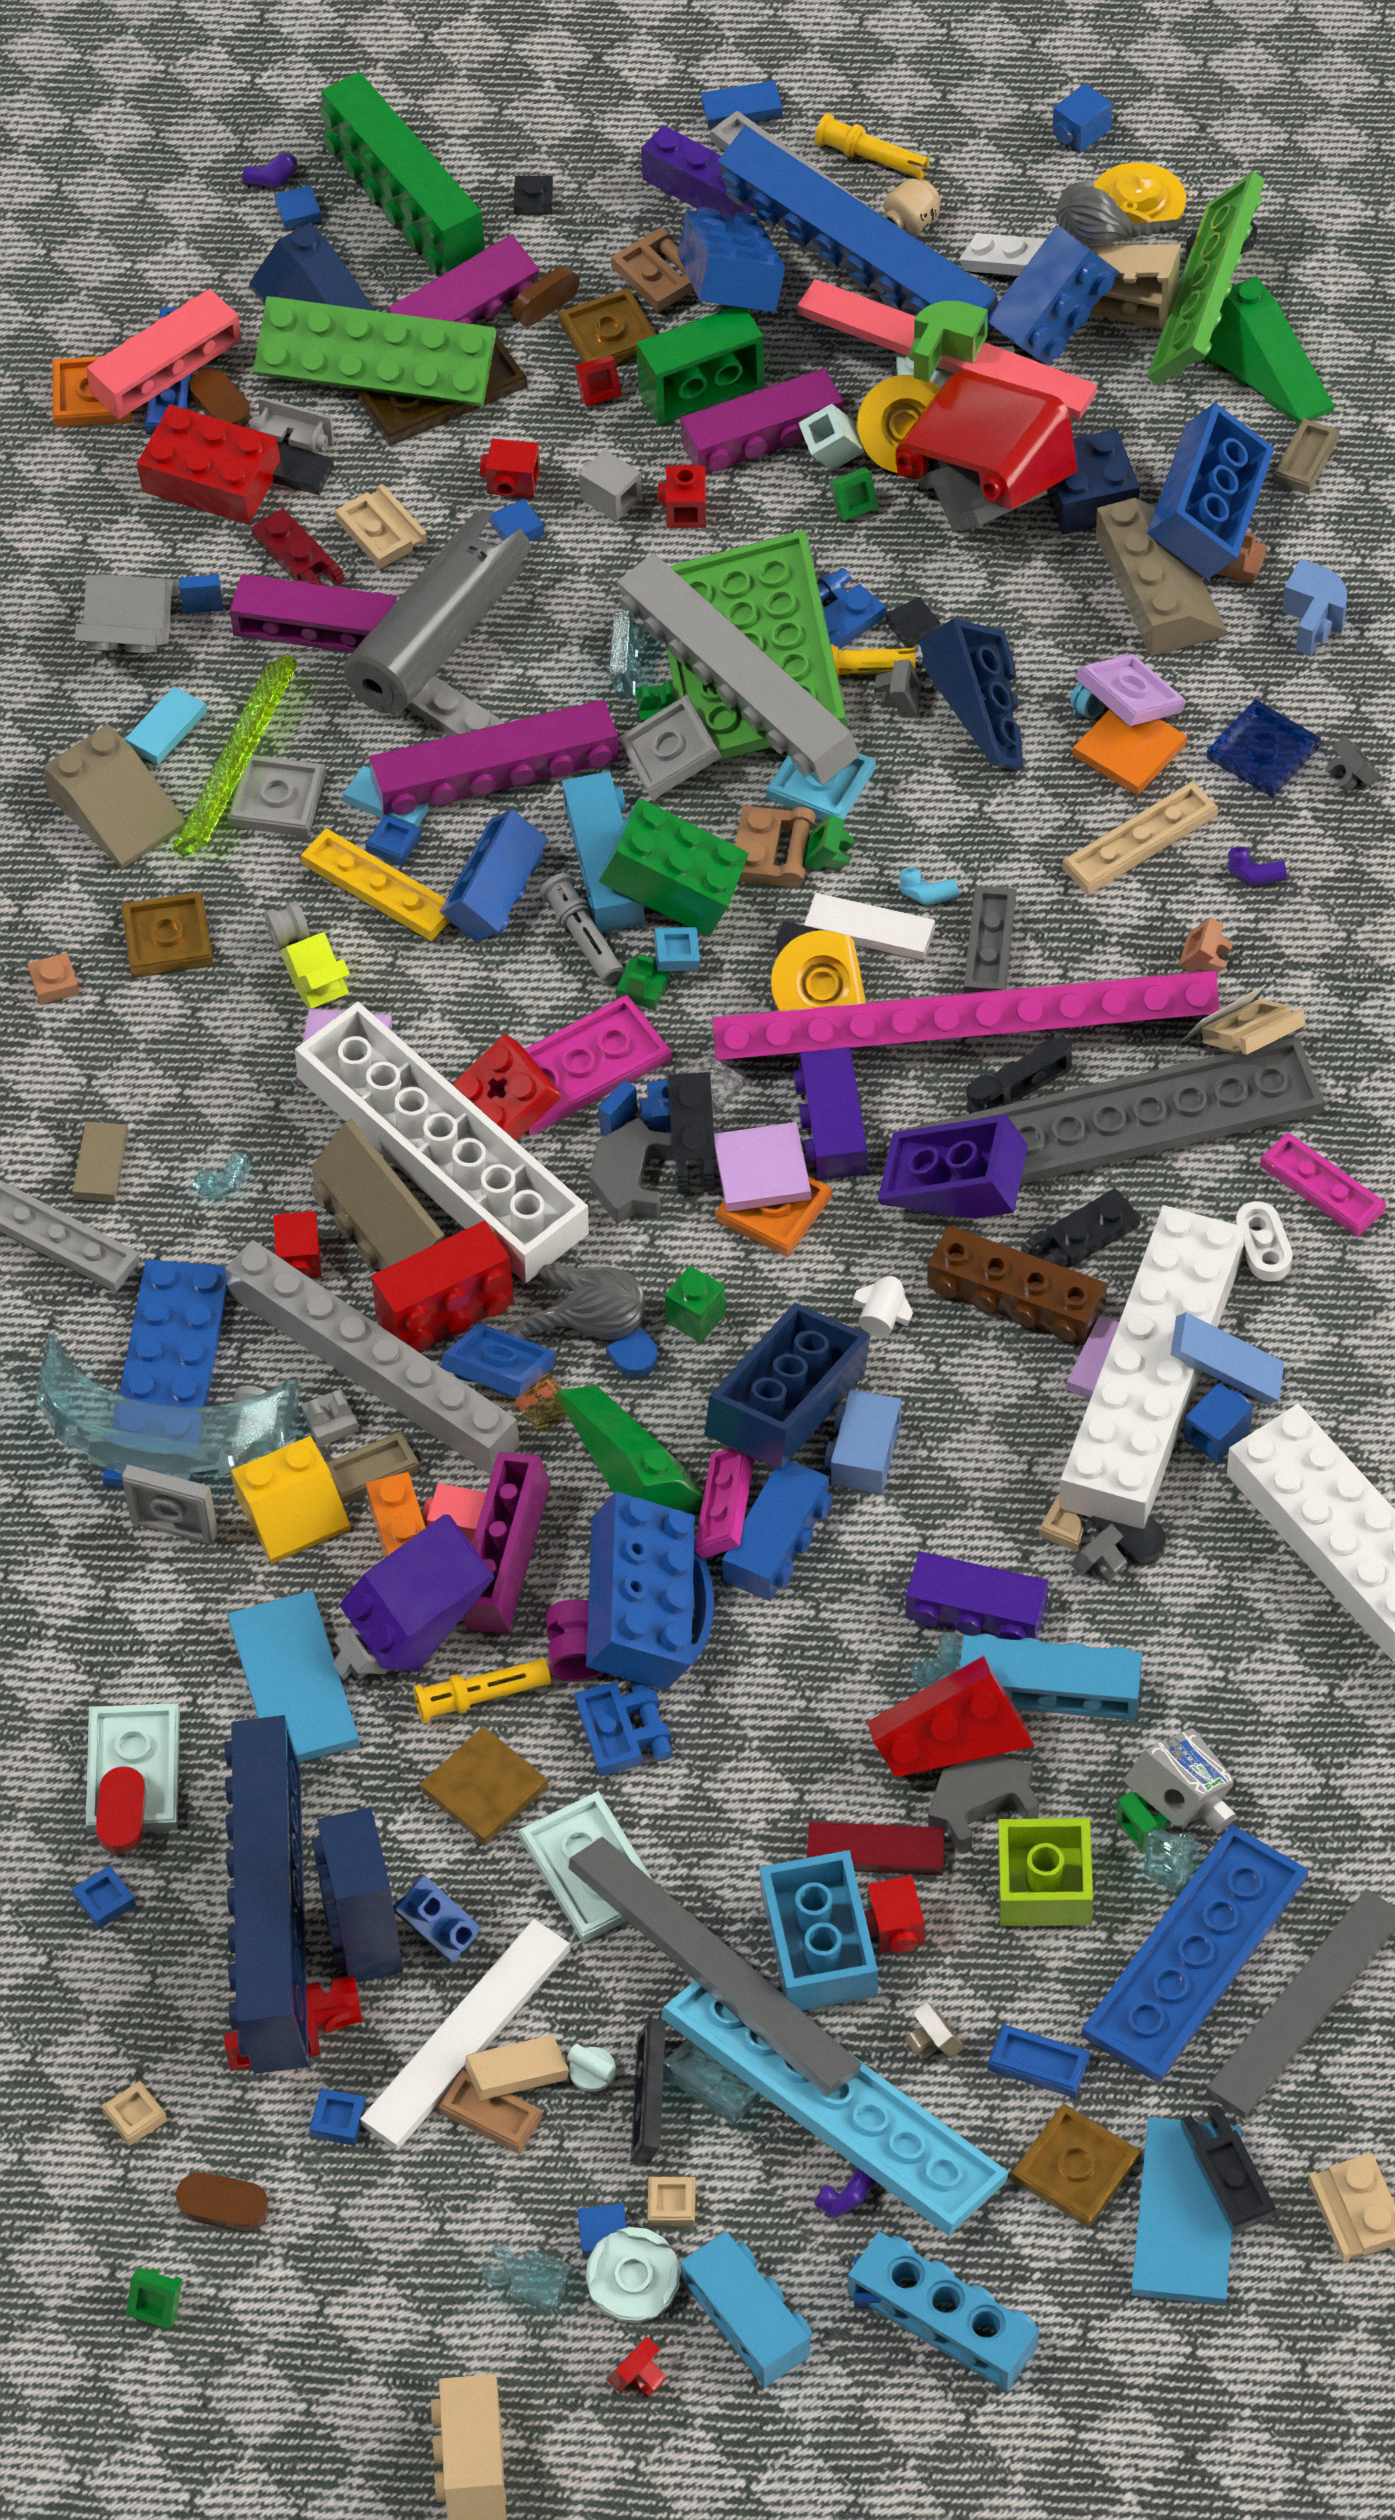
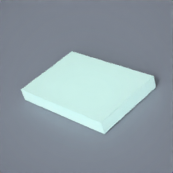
[86,1703,180,1833]
[518,1791,652,1943]

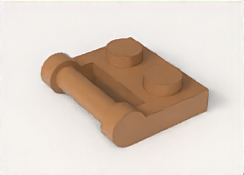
[611,228,695,312]
[735,805,816,887]

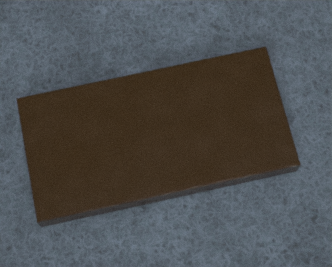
[353,334,528,447]

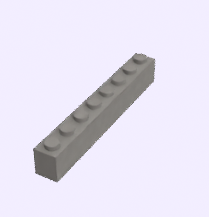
[617,553,859,785]
[225,1240,520,1475]

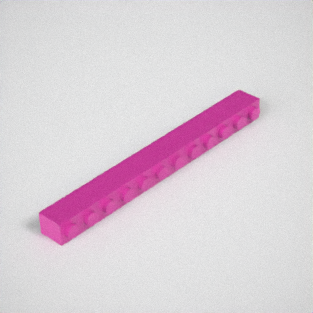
[711,970,1220,1060]

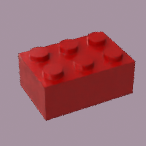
[136,404,281,525]
[371,1220,514,1353]

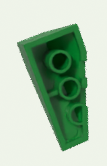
[1205,276,1334,425]
[556,1385,704,1513]

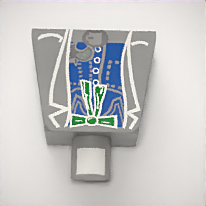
[1123,1728,1236,1834]

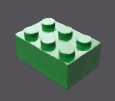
[636,306,765,427]
[599,798,749,937]

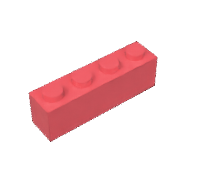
[86,289,242,420]

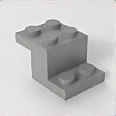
[75,574,179,653]

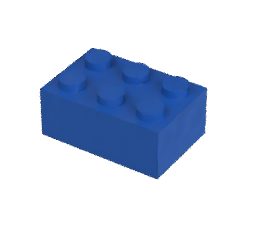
[988,225,1120,366]

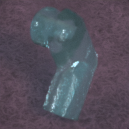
[193,1152,251,1200]
[912,1633,961,1688]

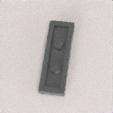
[964,886,1017,993]

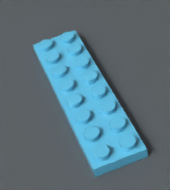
[661,1981,1009,2236]

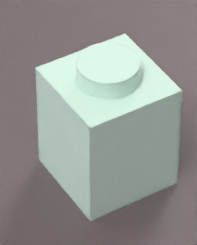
[799,404,865,471]

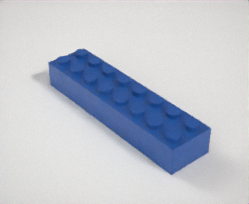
[718,125,998,340]

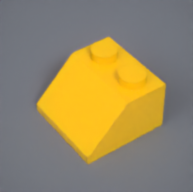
[231,1436,351,1564]

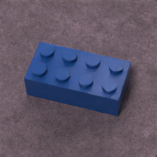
[677,207,785,312]
[1147,402,1275,580]

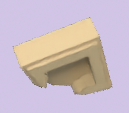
[1039,1495,1083,1553]

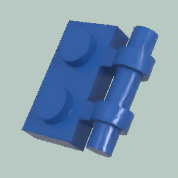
[817,568,886,650]
[574,1681,673,1777]

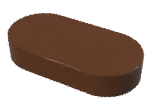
[512,266,580,327]
[190,369,251,427]
[176,2172,269,2232]

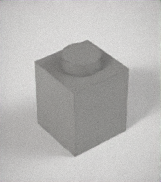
[579,450,642,521]

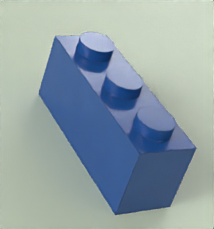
[440,809,548,942]
[722,1460,833,1602]

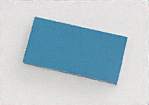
[227,1590,360,1763]
[1131,2117,1242,2306]

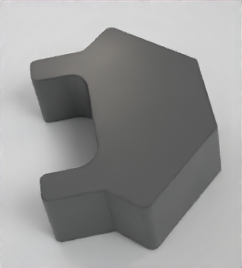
[589,1118,672,1223]
[928,1755,1039,1854]

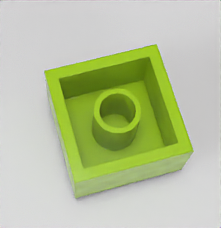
[998,1818,1093,1926]

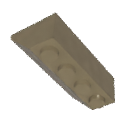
[1096,498,1227,656]
[311,1118,445,1271]

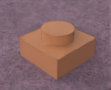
[27,952,80,1005]

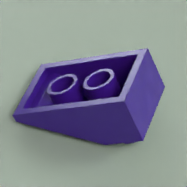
[878,1114,1028,1219]
[339,1514,495,1672]

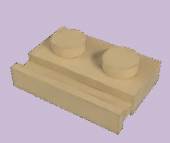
[335,484,428,569]
[1201,999,1305,1055]
[1308,2153,1395,2263]

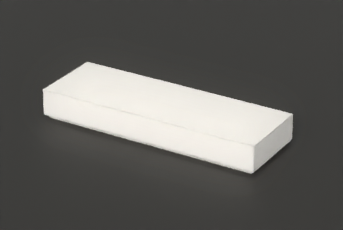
[804,893,935,961]

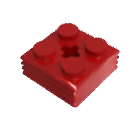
[452,1034,562,1141]

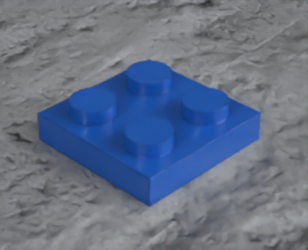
[441,1323,557,1398]

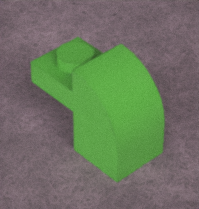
[909,301,988,383]

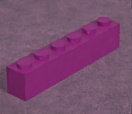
[369,699,619,816]

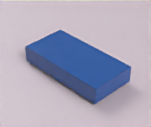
[701,80,783,129]
[987,2024,1091,2098]

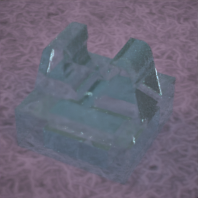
[1143,1829,1199,1892]

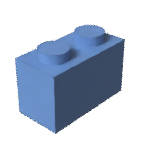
[824,1389,901,1494]

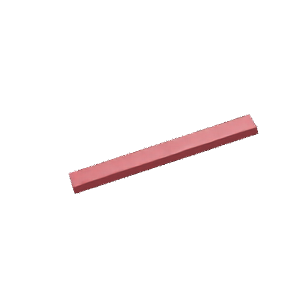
[797,279,1097,421]

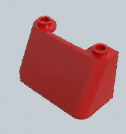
[895,370,1078,510]

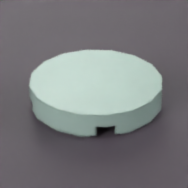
[586,2227,680,2324]

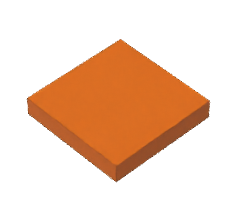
[52,356,132,428]
[1073,709,1187,796]
[715,1176,832,1257]

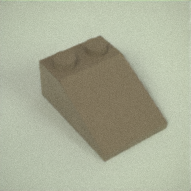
[43,724,187,869]

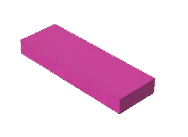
[1260,1132,1386,1237]
[694,1447,755,1559]

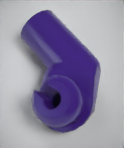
[243,153,297,188]
[1226,846,1287,886]
[814,2168,877,2218]

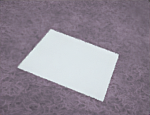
[1180,985,1266,1043]

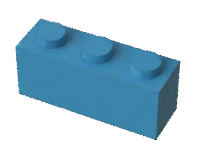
[680,2231,812,2388]

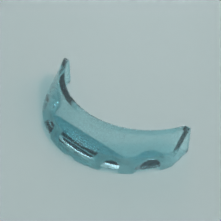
[36,1333,299,1480]

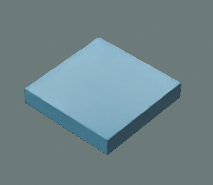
[766,753,876,821]

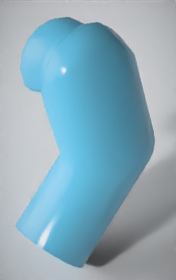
[898,867,959,906]

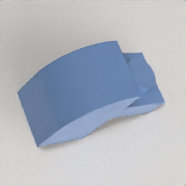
[1283,559,1347,657]

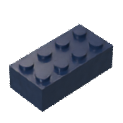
[704,1302,870,1470]
[311,1807,403,1983]

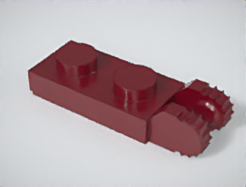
[251,508,345,586]

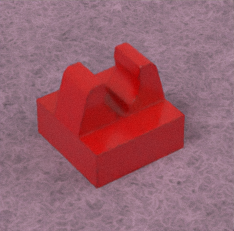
[574,355,623,406]
[606,2336,667,2397]

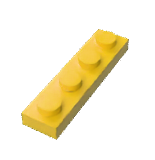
[301,828,450,942]

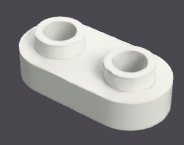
[1236,1201,1293,1281]

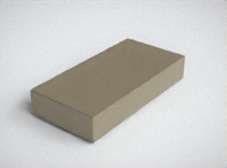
[1273,418,1340,495]
[72,1122,129,1203]
[326,1431,420,1505]

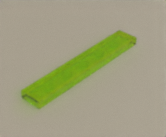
[172,654,298,857]

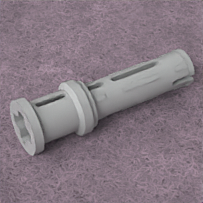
[539,873,624,985]

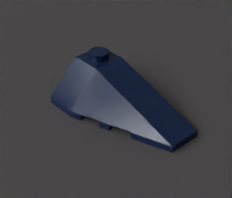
[249,223,376,311]
[918,618,1023,771]

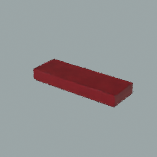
[807,1822,945,1875]

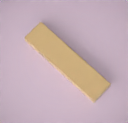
[1063,781,1218,895]

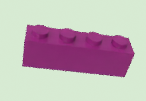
[387,234,539,324]
[680,368,844,474]
[230,574,397,653]
[462,1452,551,1634]

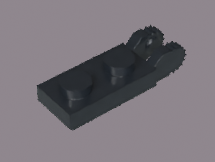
[966,1034,1072,1114]
[666,1072,715,1193]
[1020,1188,1141,1267]
[1180,2104,1277,2234]

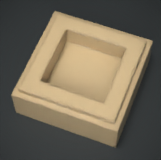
[101,2081,167,2146]
[647,2177,696,2227]

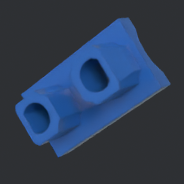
[393,1873,481,1962]

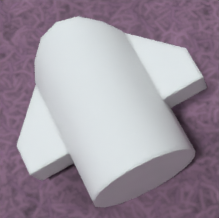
[852,1276,913,1337]

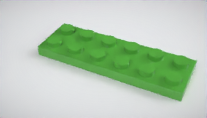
[1146,171,1265,386]
[253,296,497,407]

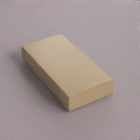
[465,2035,569,2101]

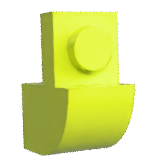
[280,932,350,1009]

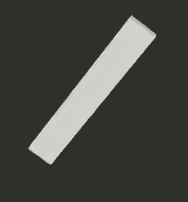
[360,1919,570,2151]

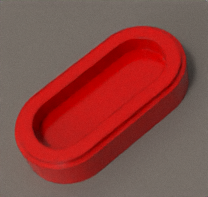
[96,1766,146,1854]

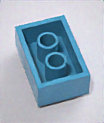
[760,1850,878,2011]

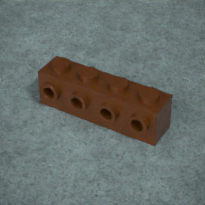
[927,1225,1107,1345]

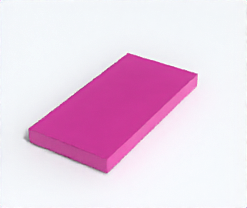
[500,995,672,1136]

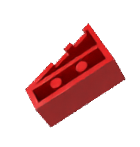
[867,1655,1034,1777]

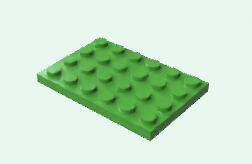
[665,530,848,761]

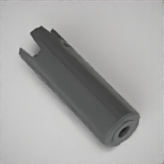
[344,509,532,715]

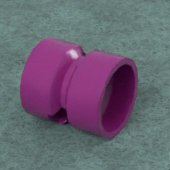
[546,1599,603,1682]

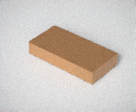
[438,2070,543,2154]

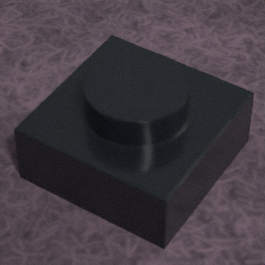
[513,176,554,215]

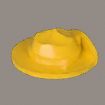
[1093,162,1186,224]
[857,374,941,473]
[771,930,866,1010]

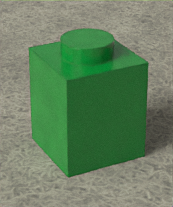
[664,1265,726,1343]

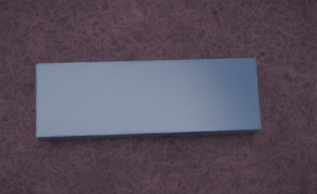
[1170,1312,1284,1404]

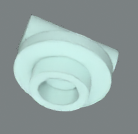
[567,2043,616,2092]

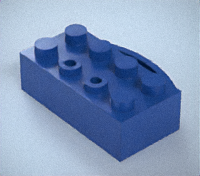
[586,1491,714,1690]

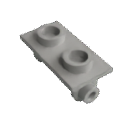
[250,396,334,453]

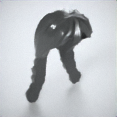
[1056,181,1183,245]
[507,1264,646,1341]

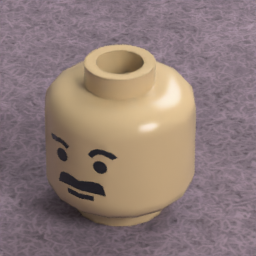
[883,179,941,236]

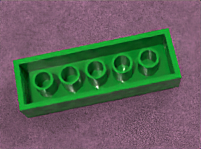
[320,71,485,276]

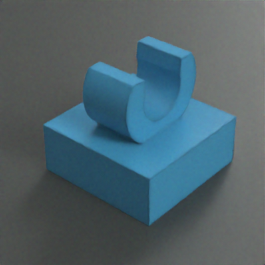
[654,927,700,973]

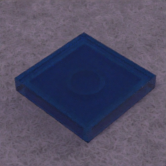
[1206,699,1321,798]

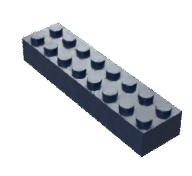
[224,1715,309,2074]

